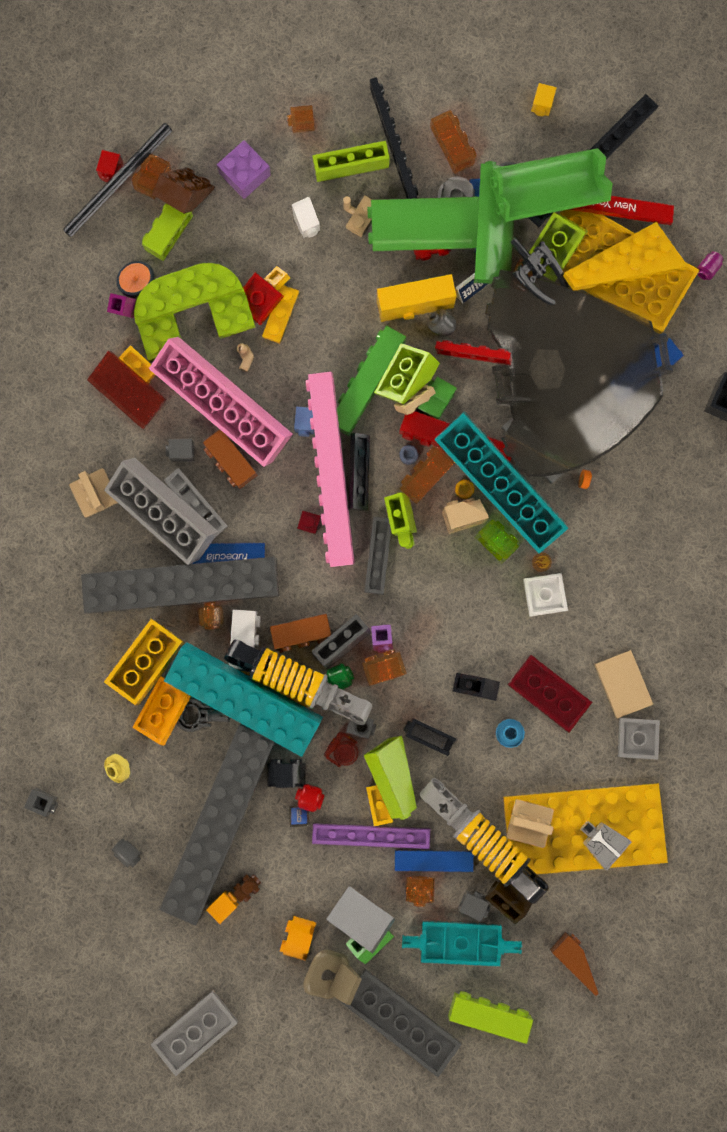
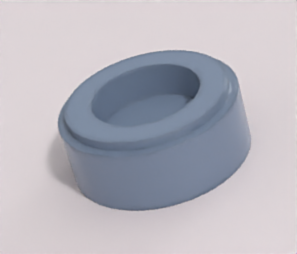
[399,445,418,465]

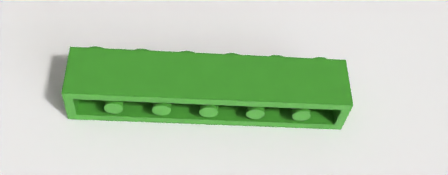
[337,325,406,436]

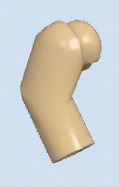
[237,343,254,372]

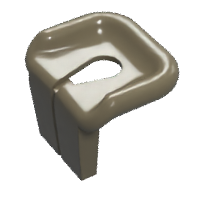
[303,949,362,1005]

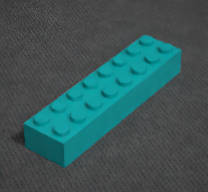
[435,412,569,554]
[164,642,323,757]

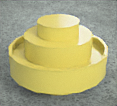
[104,754,130,783]

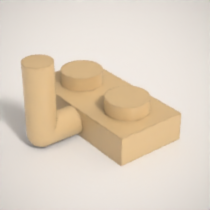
[343,195,372,237]
[394,385,435,415]

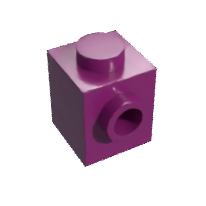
[107,293,137,319]

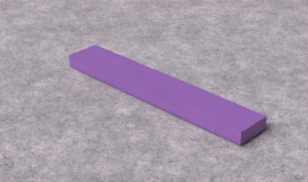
[312,823,430,849]

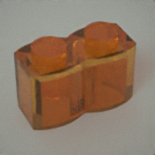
[132,154,171,199]

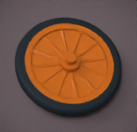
[116,261,154,297]

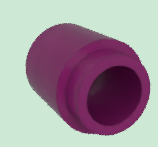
[697,251,724,280]

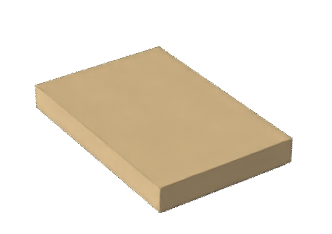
[594,650,653,719]

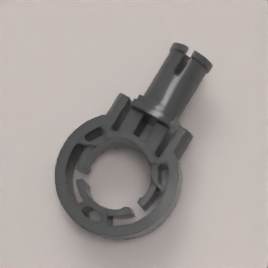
[176,698,231,732]

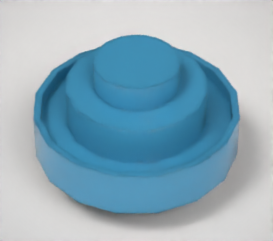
[495,719,525,748]

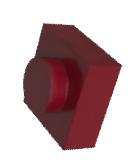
[297,511,321,535]

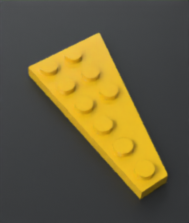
[563,222,688,291]

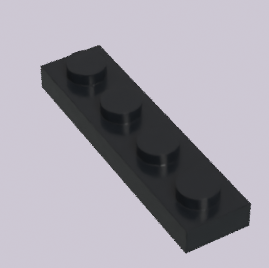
[348,433,370,511]

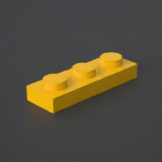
[262,285,299,344]

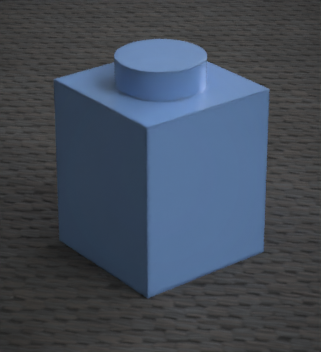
[294,407,314,437]

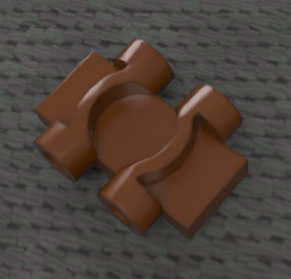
[233,874,261,903]

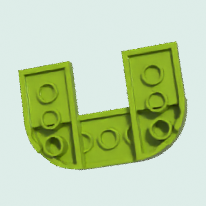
[134,263,256,362]

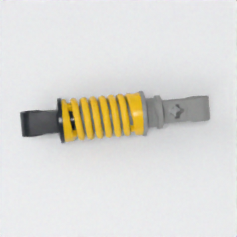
[224,639,373,725]
[420,778,549,904]

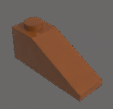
[550,932,599,996]

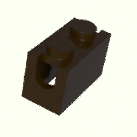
[485,874,532,924]

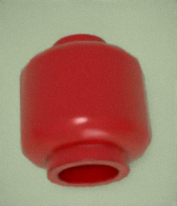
[295,784,325,812]

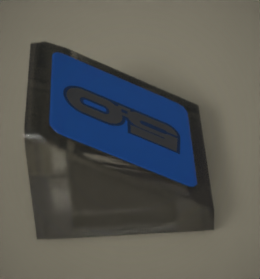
[289,806,310,827]

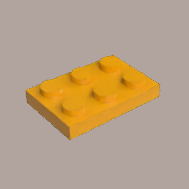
[132,676,191,746]

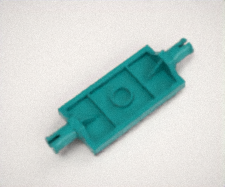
[402,920,522,966]

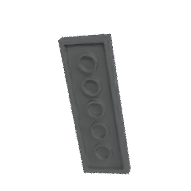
[342,969,462,1077]

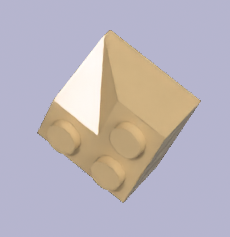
[442,498,489,534]

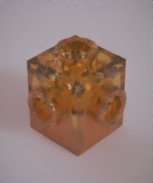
[406,876,435,907]

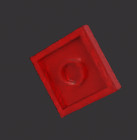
[243,272,284,325]

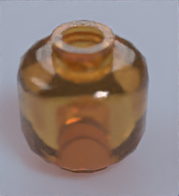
[198,602,224,630]

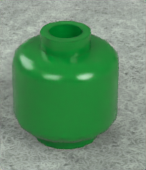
[326,663,355,690]

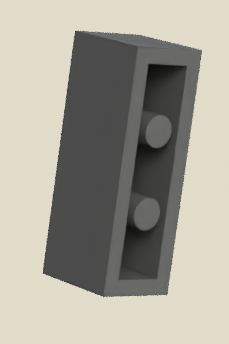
[312,614,372,670]

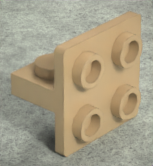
[69,468,118,518]
[506,799,554,848]

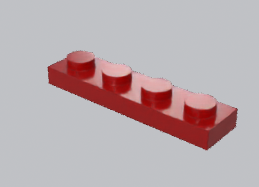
[435,340,512,366]

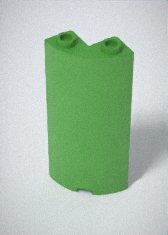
[490,148,613,222]
[474,161,514,288]
[367,197,479,251]

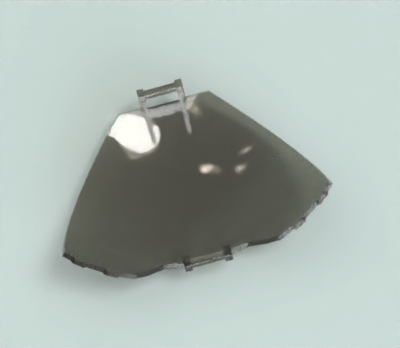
[485,269,673,477]

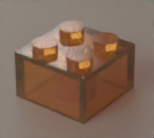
[362,649,407,686]

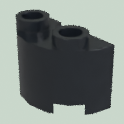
[267,759,306,788]

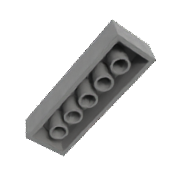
[104,458,218,565]

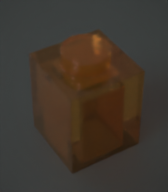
[287,105,315,133]

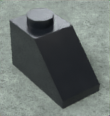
[452,673,500,701]

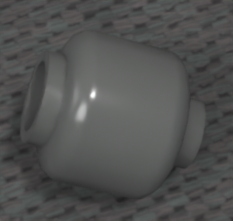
[428,309,456,337]

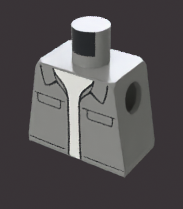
[580,821,632,870]

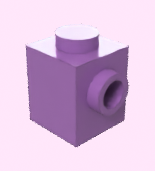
[371,625,393,653]

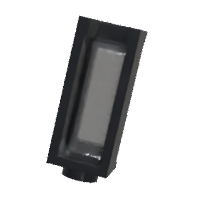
[403,718,456,756]

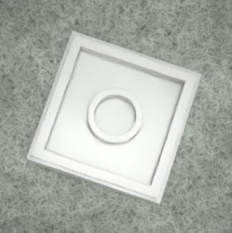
[523,573,568,617]

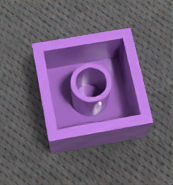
[217,140,271,199]

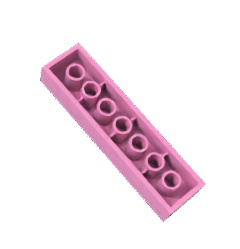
[149,337,293,467]

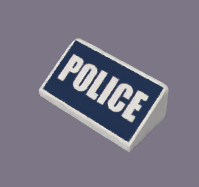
[455,273,488,303]

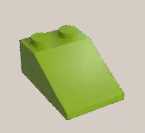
[529,212,588,282]
[374,343,440,405]

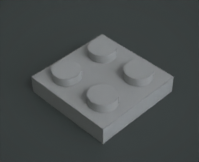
[618,718,660,760]

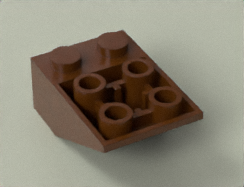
[152,167,215,214]

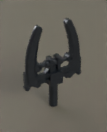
[510,237,569,306]

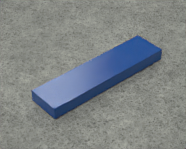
[395,850,474,872]

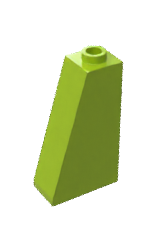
[364,736,417,820]

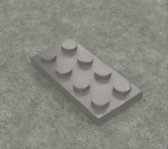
[151,990,238,1076]

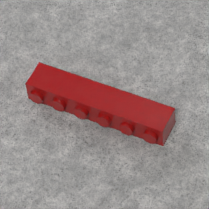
[399,411,515,461]

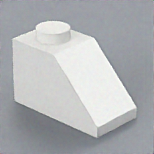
[292,197,320,238]

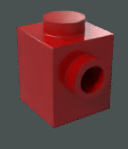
[96,150,123,182]

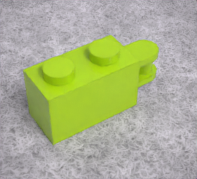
[384,492,417,549]

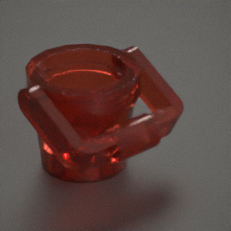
[324,731,359,768]

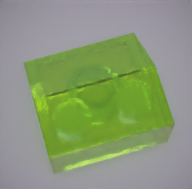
[475,519,520,564]

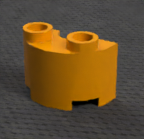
[280,916,316,961]

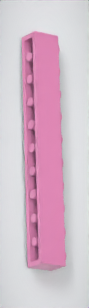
[306,372,355,567]

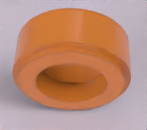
[578,469,592,489]

